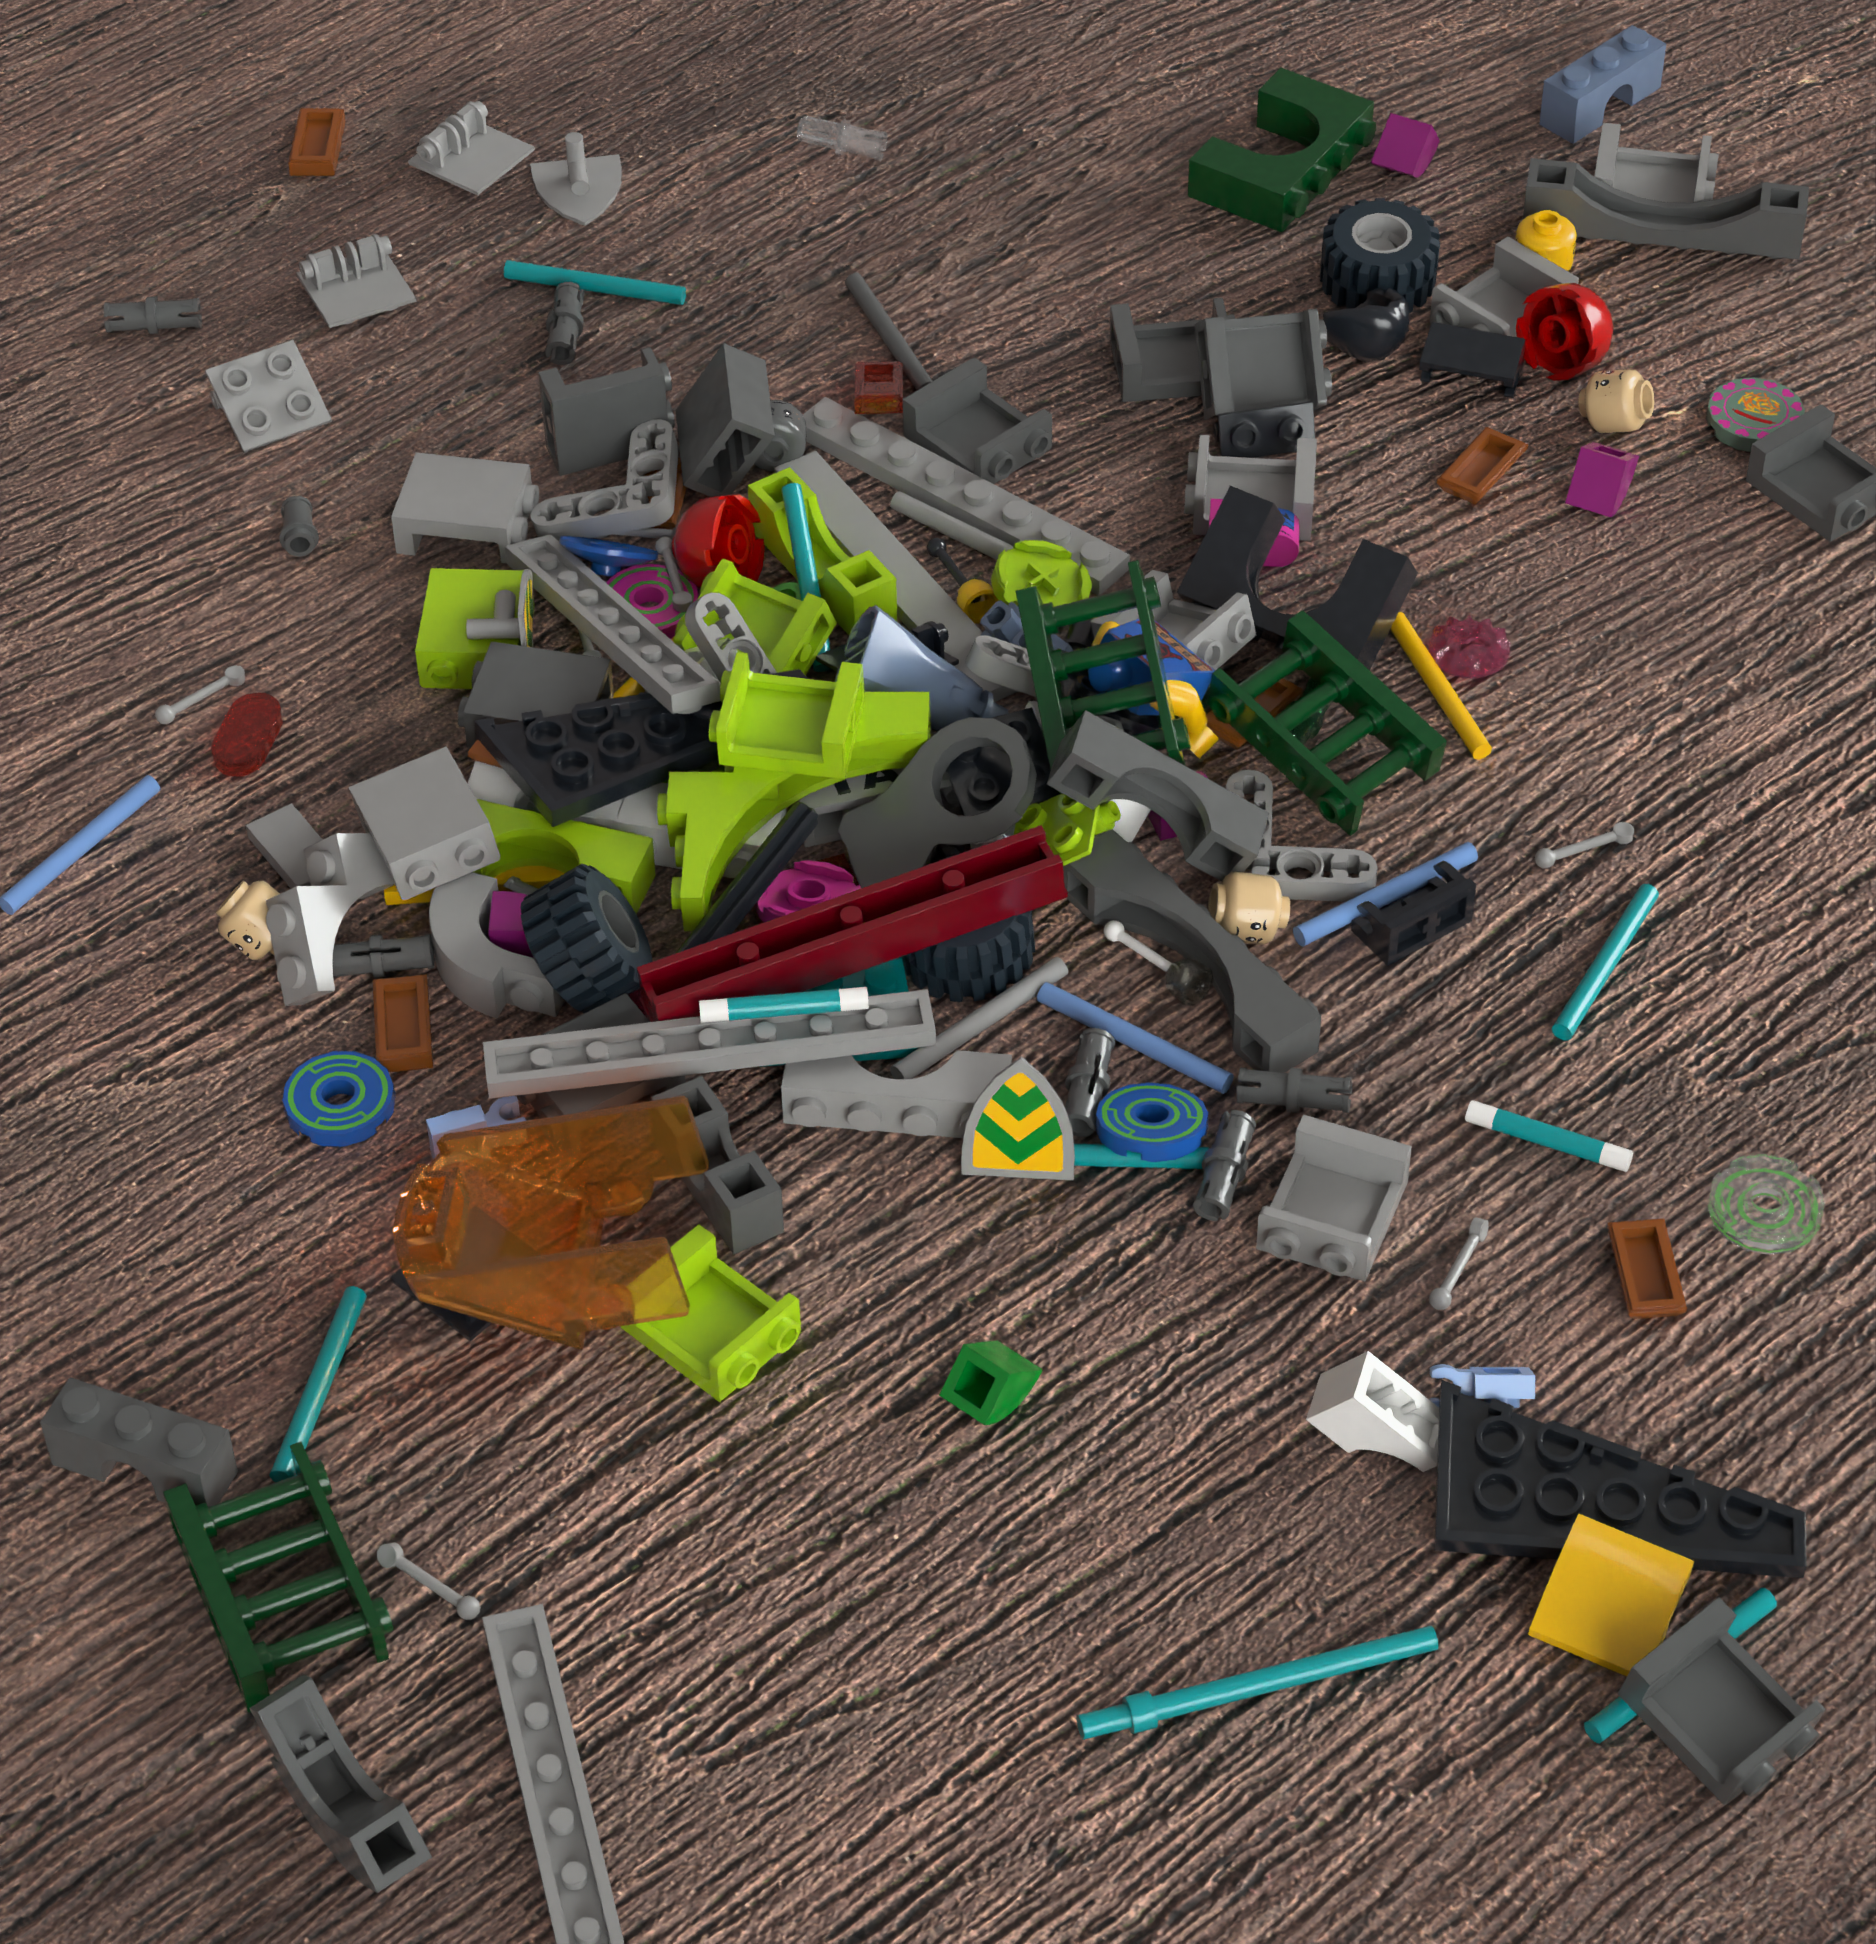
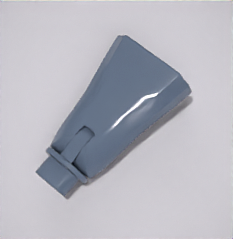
[834,605,1008,732]

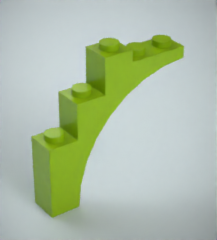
[657,692,931,931]

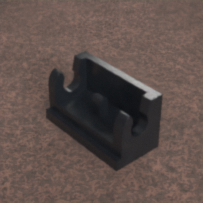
[1419,322,1525,398]
[1351,861,1476,966]

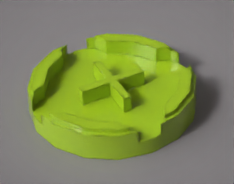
[991,540,1092,607]

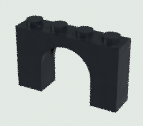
[1177,486,1418,670]

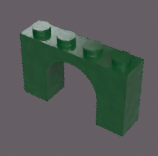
[1188,68,1376,232]

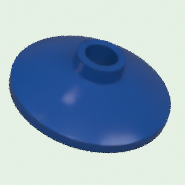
[559,536,658,577]

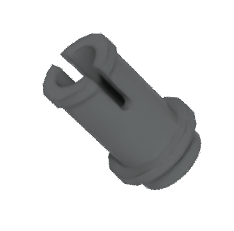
[279,496,319,557]

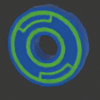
[282,1051,396,1147]
[1096,1082,1208,1162]

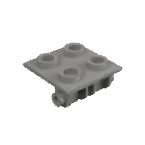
[408,101,535,196]
[296,233,417,328]
[205,340,332,453]

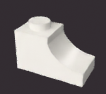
[1306,1351,1439,1472]

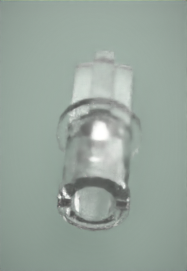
[797,116,888,161]

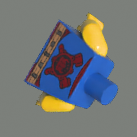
[1088,619,1219,759]

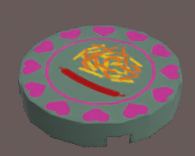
[1706,377,1805,452]

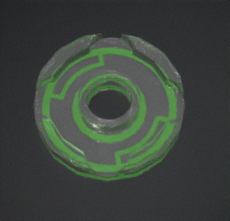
[1708,1154,1825,1255]

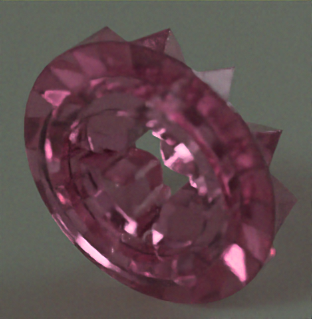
[1428,614,1511,678]

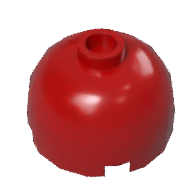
[1516,283,1613,381]
[672,494,765,589]

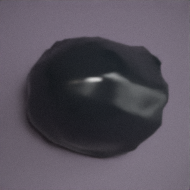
[1323,288,1410,363]

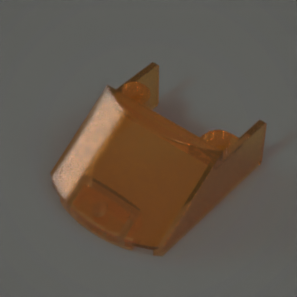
[393,1096,709,1350]

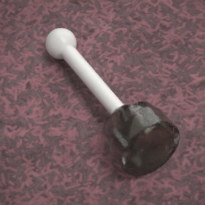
[1103,920,1213,1006]

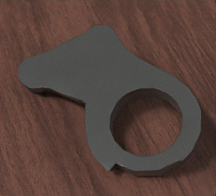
[838,717,1037,888]

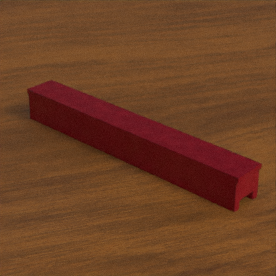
[636,825,1068,1022]

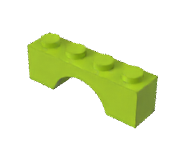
[748,467,897,635]
[473,799,656,914]

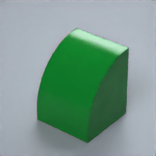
[939,1340,1043,1425]

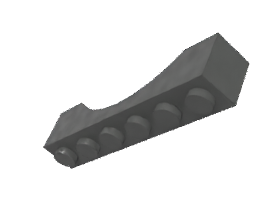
[1523,158,1809,259]
[1063,829,1321,1073]

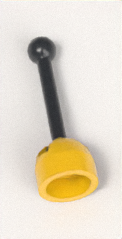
[927,538,999,624]

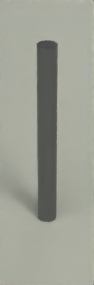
[845,273,933,391]

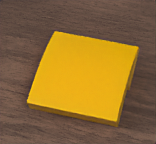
[1528,1514,1694,1676]

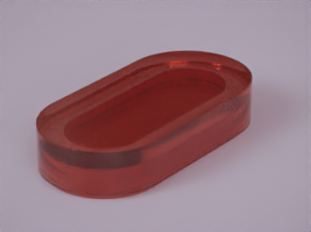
[211,693,283,776]

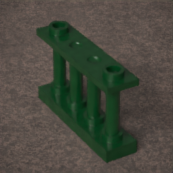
[1015,560,1191,794]
[1207,610,1447,836]
[163,1441,394,1713]

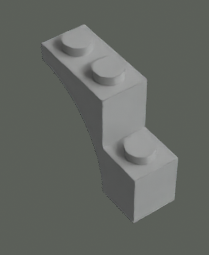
[266,833,395,1006]

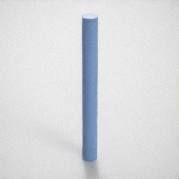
[0,775,160,915]
[1293,842,1478,947]
[1037,982,1234,1094]

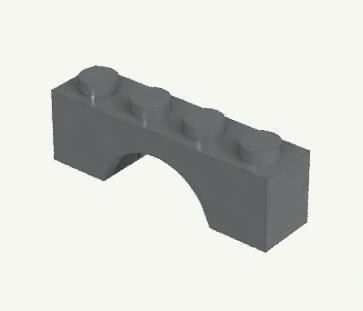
[1047,710,1269,881]

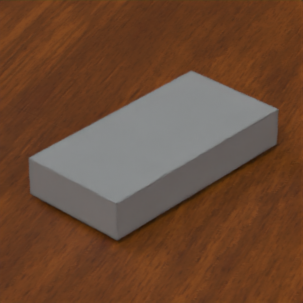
[246,803,323,888]

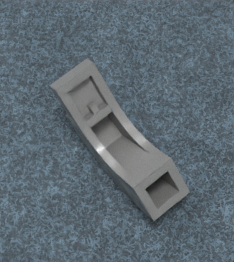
[429,872,565,1019]

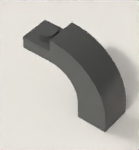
[249,1674,432,1893]

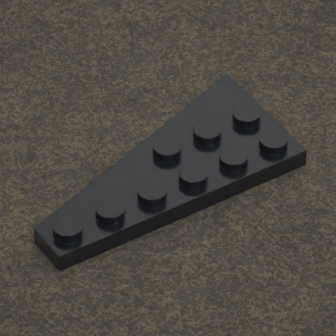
[474,669,808,827]
[1434,1380,1807,1578]

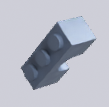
[1539,25,1666,144]

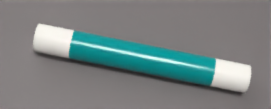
[699,987,869,1023]
[1465,1100,1633,1172]

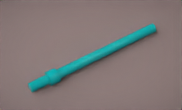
[1076,1626,1439,1740]

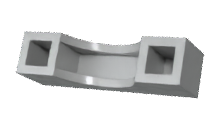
[781,1050,1012,1138]

